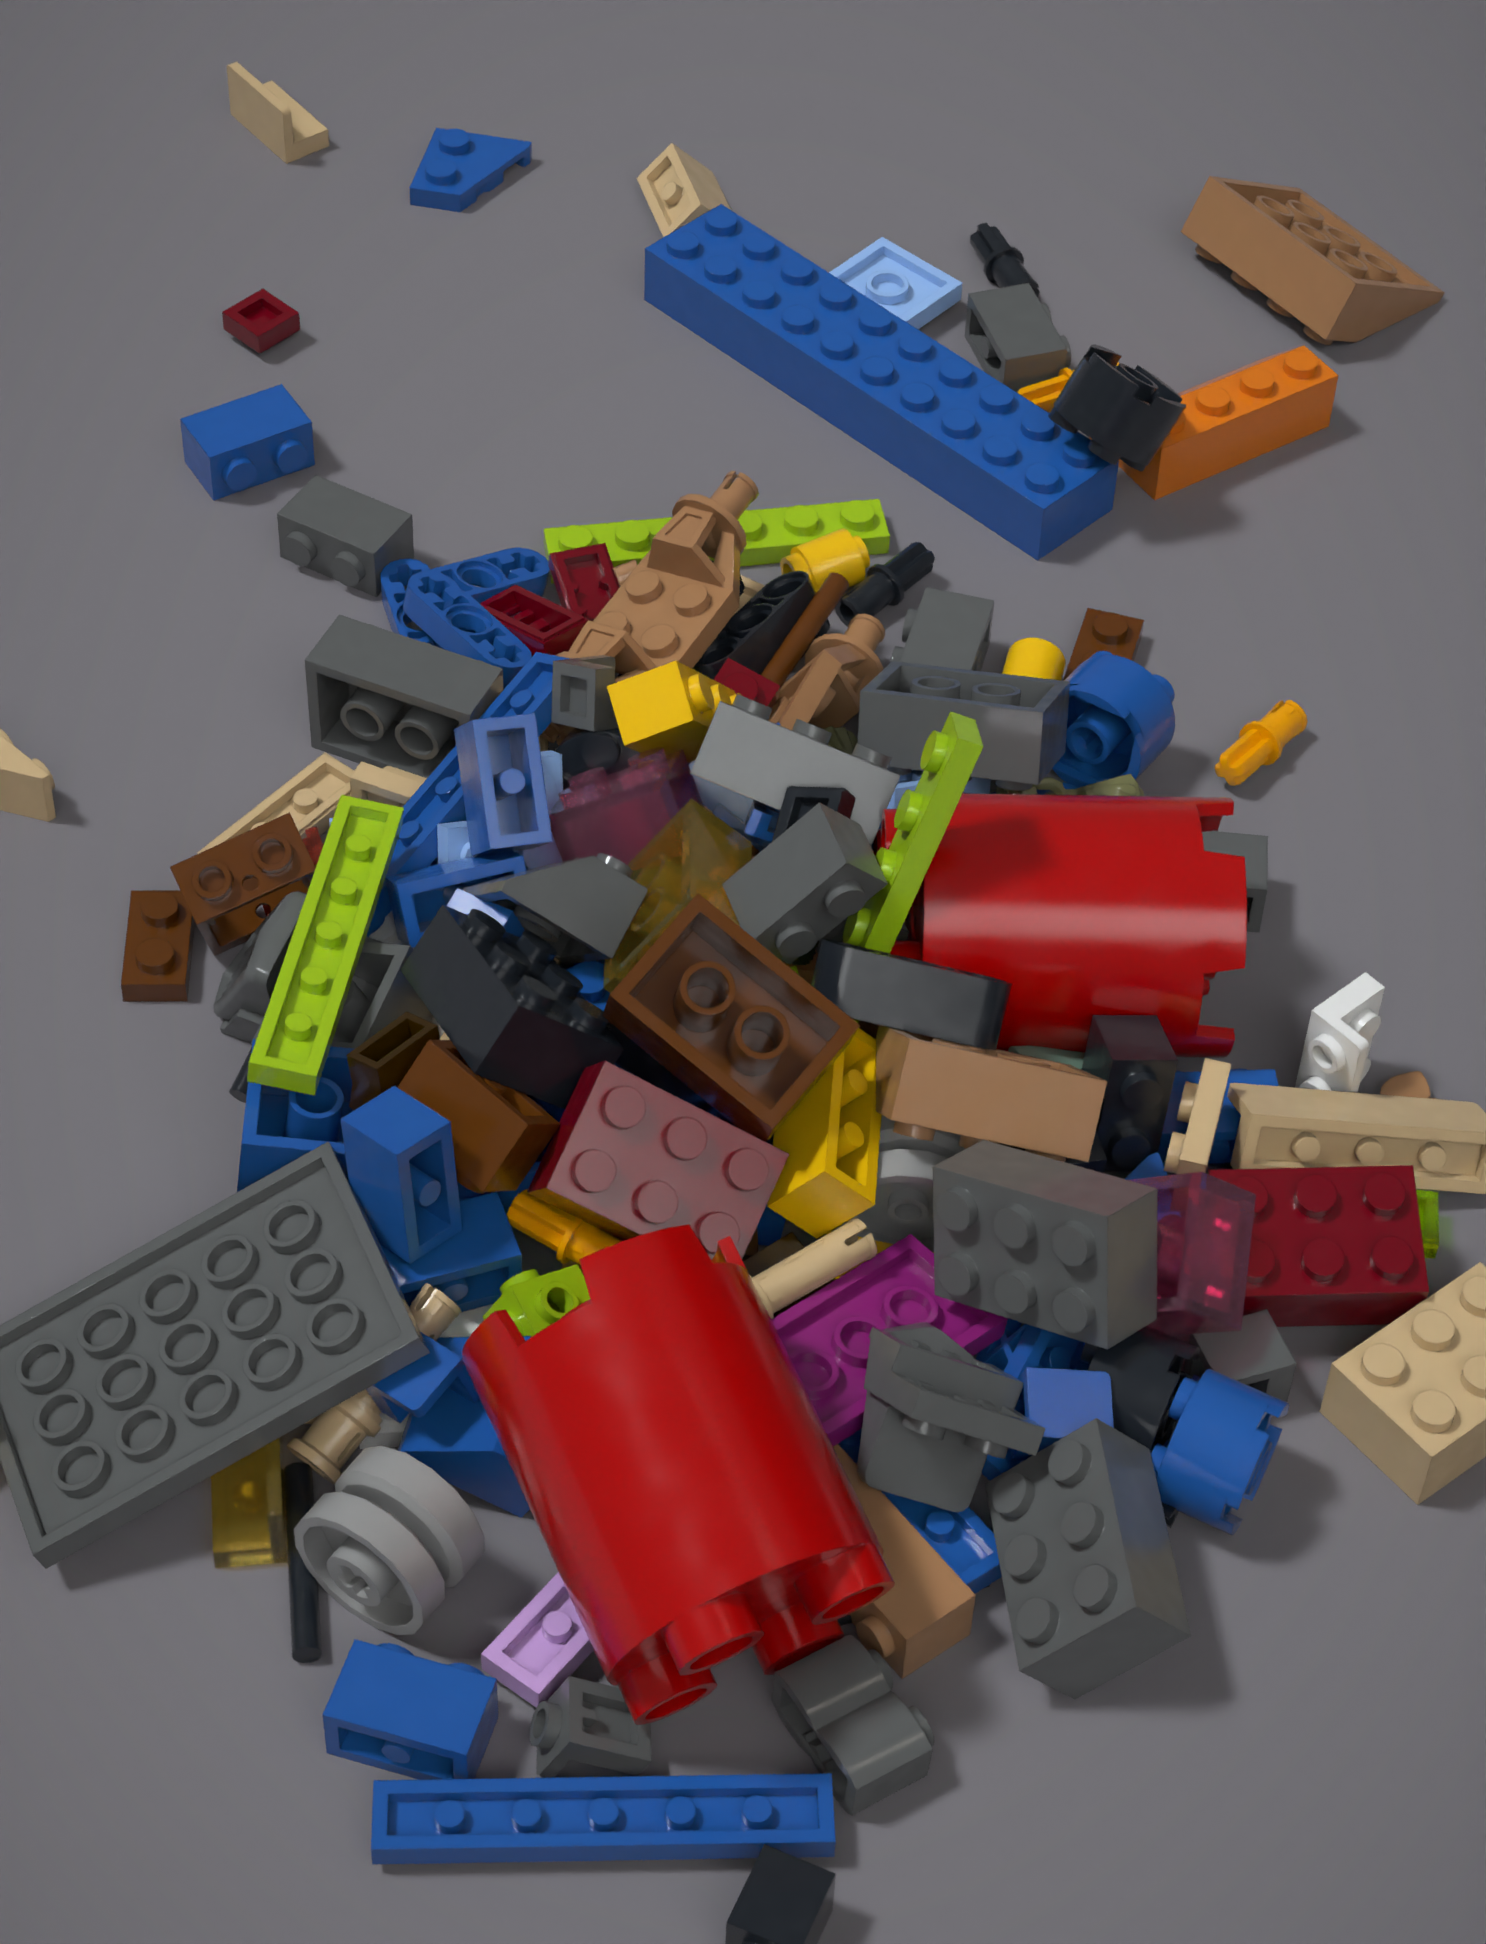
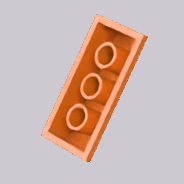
[1089,345,1339,500]

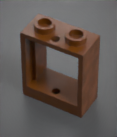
[170,812,316,956]

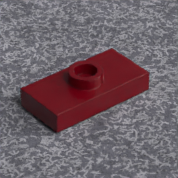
[548,543,620,621]

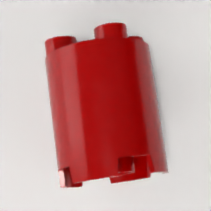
[873,793,1247,1058]
[462,1224,895,1725]

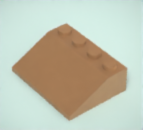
[1181,176,1445,345]

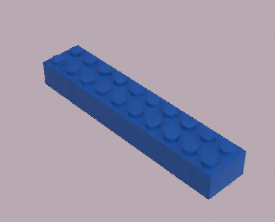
[644,204,1119,561]

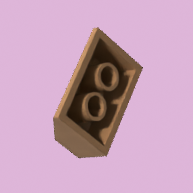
[876,1025,1107,1162]

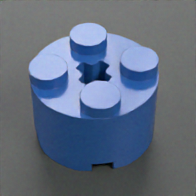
[1052,651,1175,788]
[1151,1369,1289,1535]

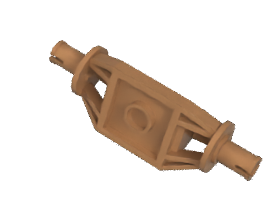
[541,471,759,745]
[716,614,885,872]

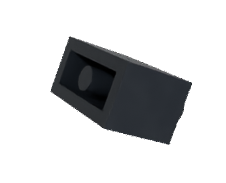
[1082,1015,1178,1171]

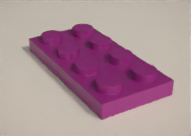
[771,1234,1008,1447]

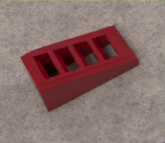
[480,584,589,656]

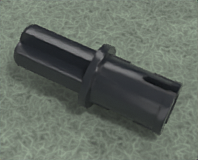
[970,223,1040,297]
[835,542,935,627]

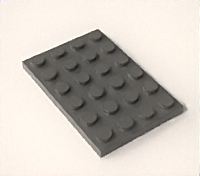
[0,1141,430,1569]

